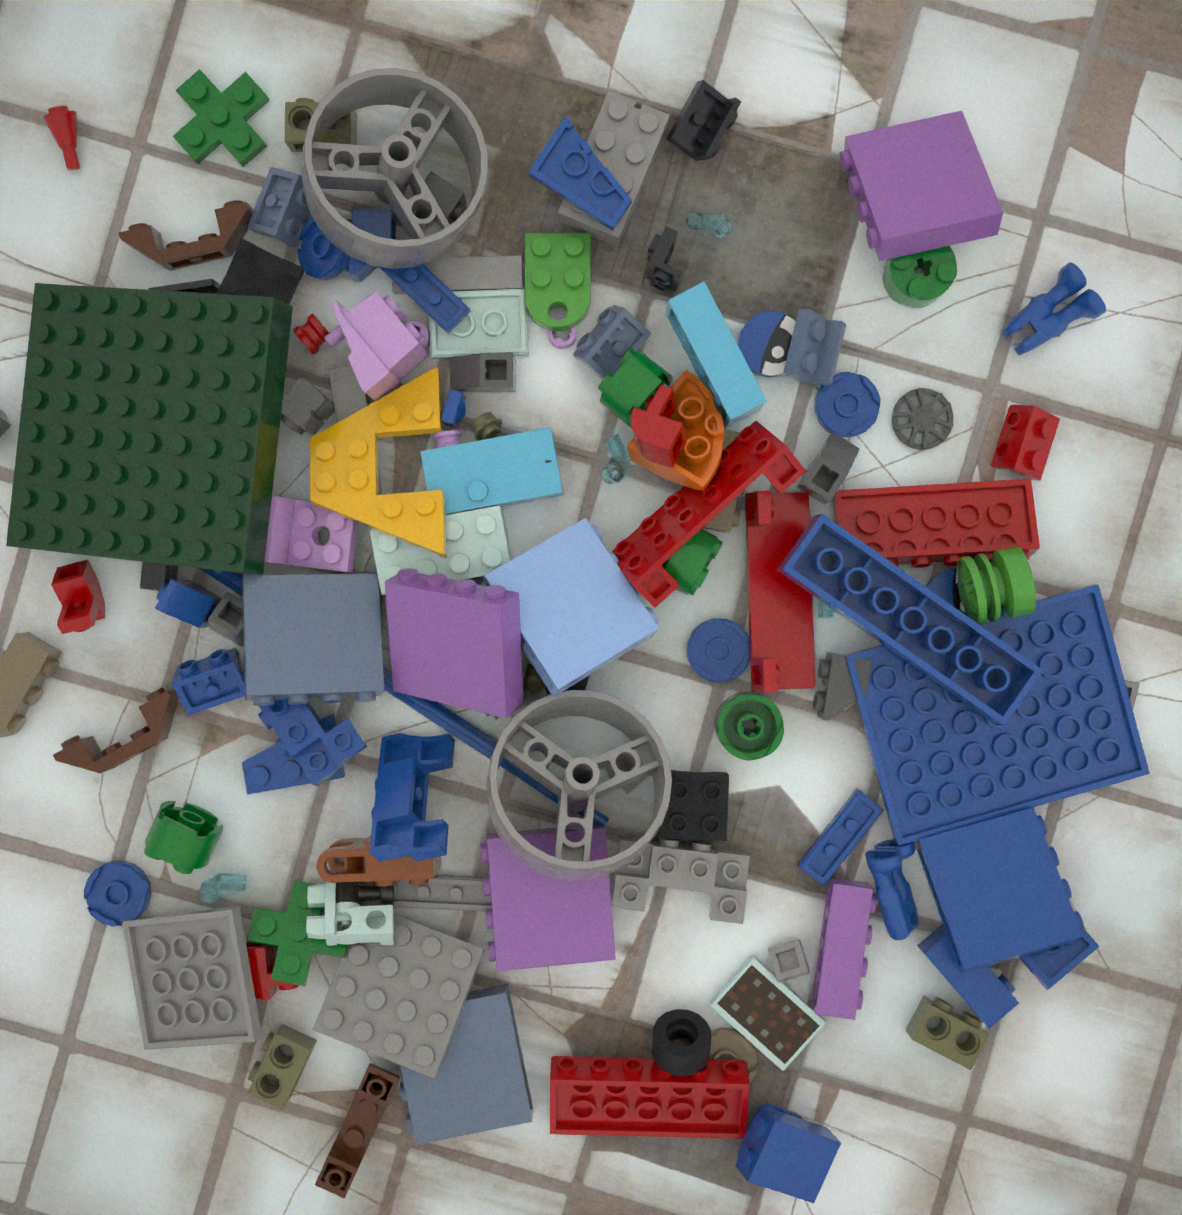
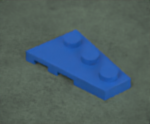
[528,115,632,231]
[242,713,345,795]

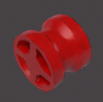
[293,313,329,355]

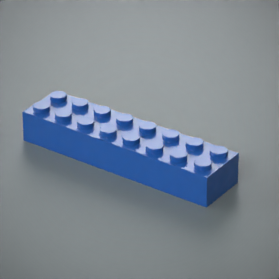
[777,514,1044,726]

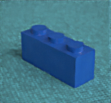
[917,924,1019,1029]

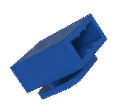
[735,1104,841,1203]

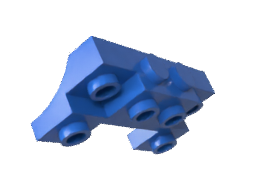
[243,676,368,786]
[369,733,455,862]

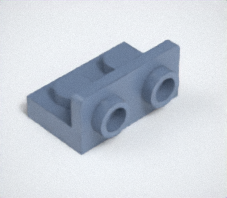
[247,167,310,247]
[573,305,651,380]
[783,309,846,386]

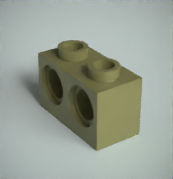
[285,98,357,152]
[906,996,989,1070]
[247,1024,317,1110]

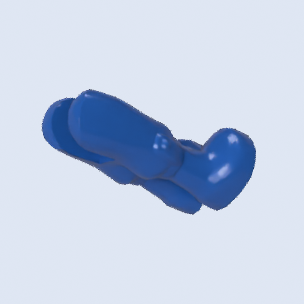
[1001,262,1106,355]
[865,839,919,940]

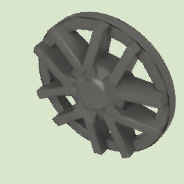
[891,388,954,450]

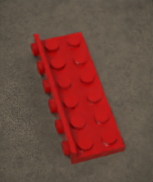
[833,478,1040,568]
[550,1056,750,1139]

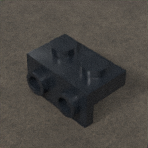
[666,80,741,161]
[647,226,682,292]

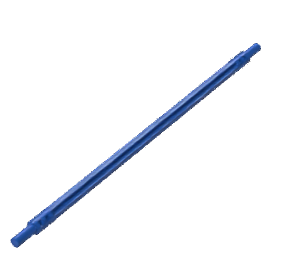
[199,568,609,826]

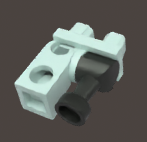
[306,882,394,946]

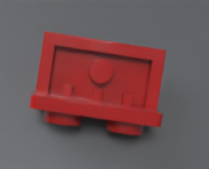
[991,405,1060,481]

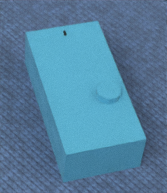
[665,282,767,428]
[420,427,564,515]

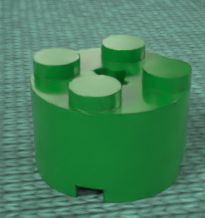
[883,246,957,308]
[598,349,673,428]
[662,529,723,596]
[714,692,784,761]
[144,801,224,874]

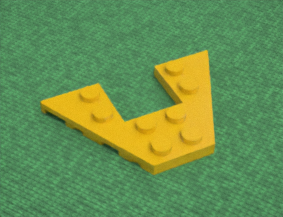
[310,367,447,558]

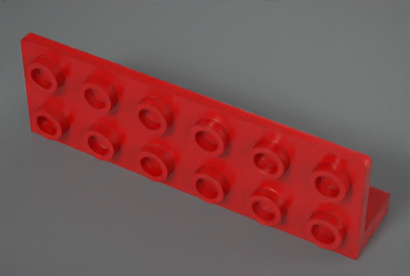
[612,421,806,608]
[745,491,815,693]

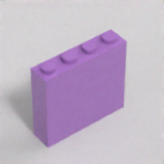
[840,110,1003,261]
[385,568,524,718]
[480,824,616,972]

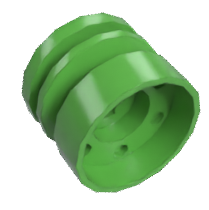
[957,546,1036,625]

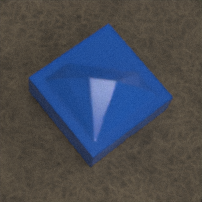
[441,389,466,428]

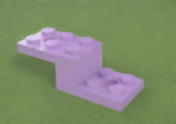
[265,495,359,573]

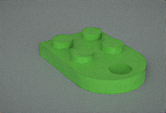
[525,233,591,331]

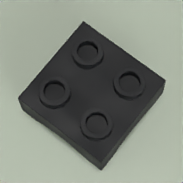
[216,238,304,304]
[660,770,729,841]

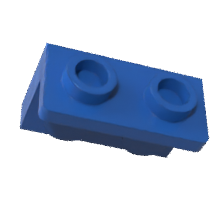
[172,648,245,716]

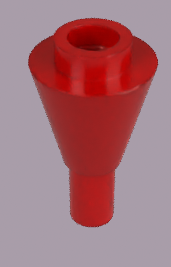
[43,106,80,170]

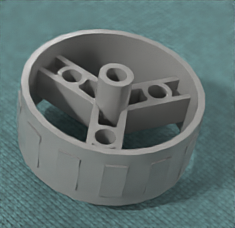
[302,68,488,269]
[486,690,672,881]

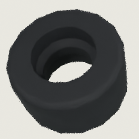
[652,1009,711,1076]

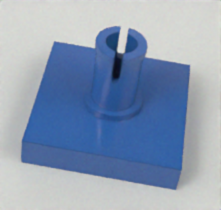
[1019,930,1100,990]

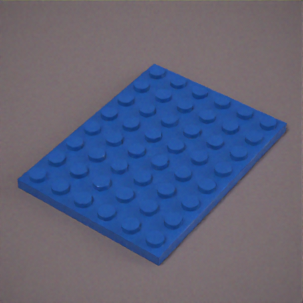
[843,584,1150,846]

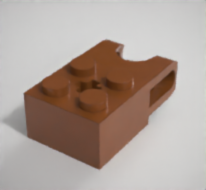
[316,835,441,887]

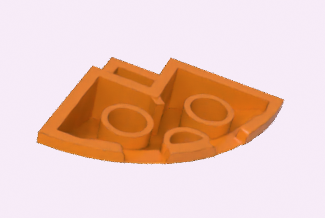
[626,370,725,491]

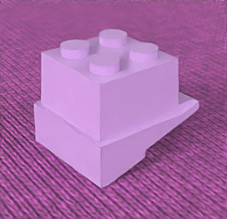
[324,291,429,401]

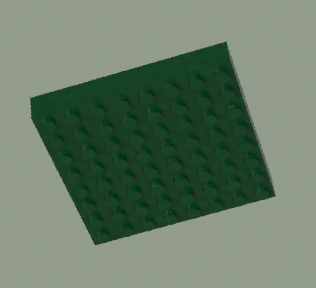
[6,283,293,575]

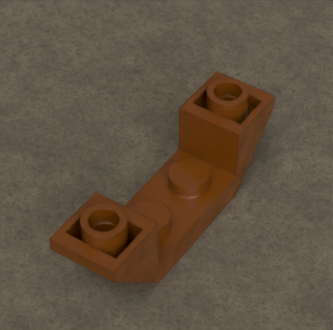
[119,200,254,271]
[53,687,179,773]
[315,1063,400,1199]

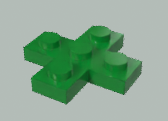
[173,69,270,167]
[246,881,348,986]

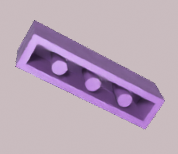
[811,878,877,1020]

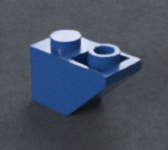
[345,209,396,282]
[155,579,222,628]

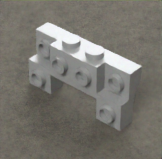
[612,837,750,924]

